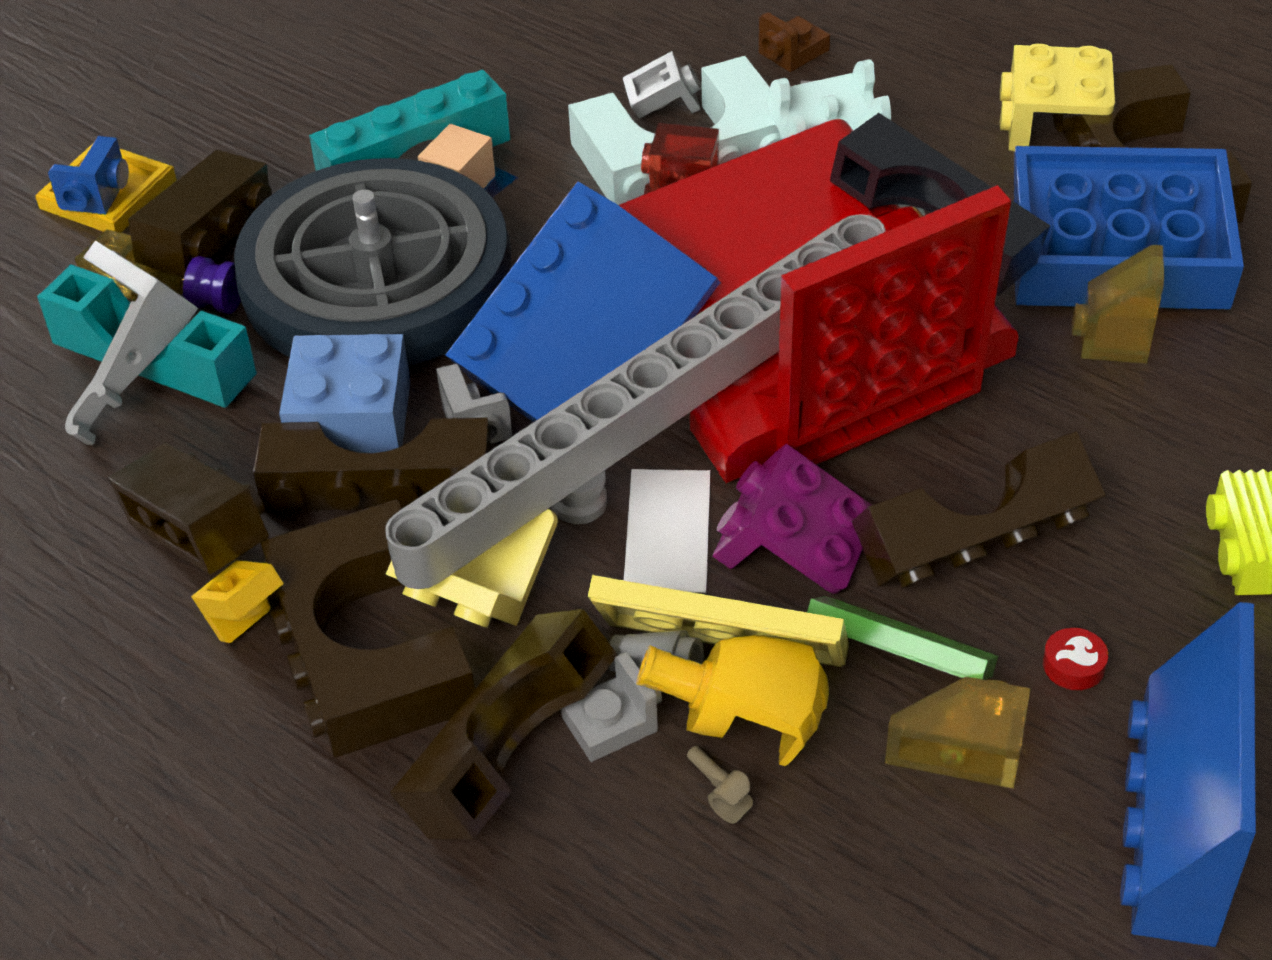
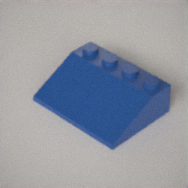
[1014,146,1244,309]
[446,182,720,422]
[1120,602,1256,947]

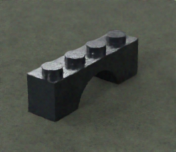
[830,112,1050,296]

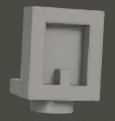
[623,51,702,119]
[436,364,512,444]
[561,652,662,762]

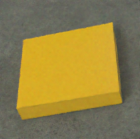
[35,144,177,236]

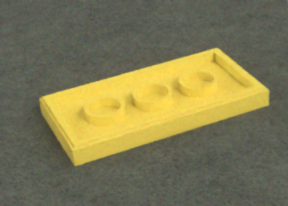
[588,575,849,667]

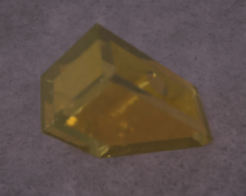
[1072,245,1164,363]
[885,677,1031,789]

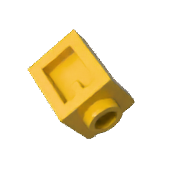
[191,560,284,643]

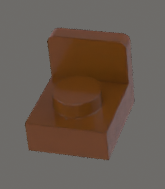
[758,12,830,73]

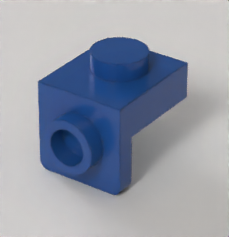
[48,136,129,214]

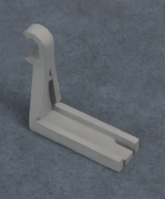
[65,241,198,445]

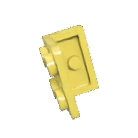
[1000,44,1115,151]
[386,509,558,628]

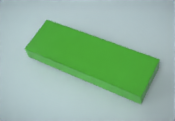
[807,596,999,683]

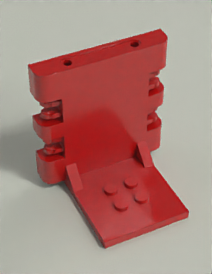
[619,119,1019,483]

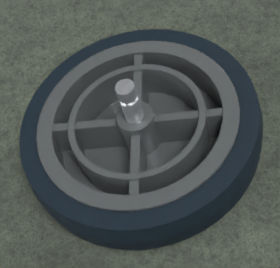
[235,158,511,366]

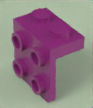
[712,444,872,594]

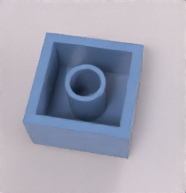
[279,334,410,453]

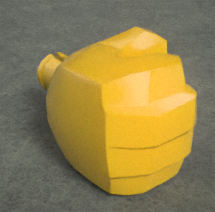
[636,635,829,766]

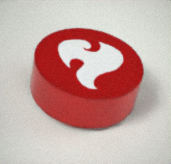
[1043,628,1108,690]

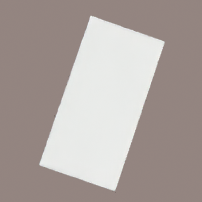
[624,469,710,593]

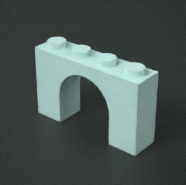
[568,56,782,205]

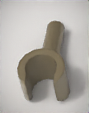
[687,746,753,824]

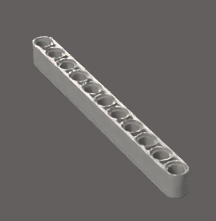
[385,214,886,589]

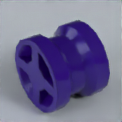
[183,256,241,314]

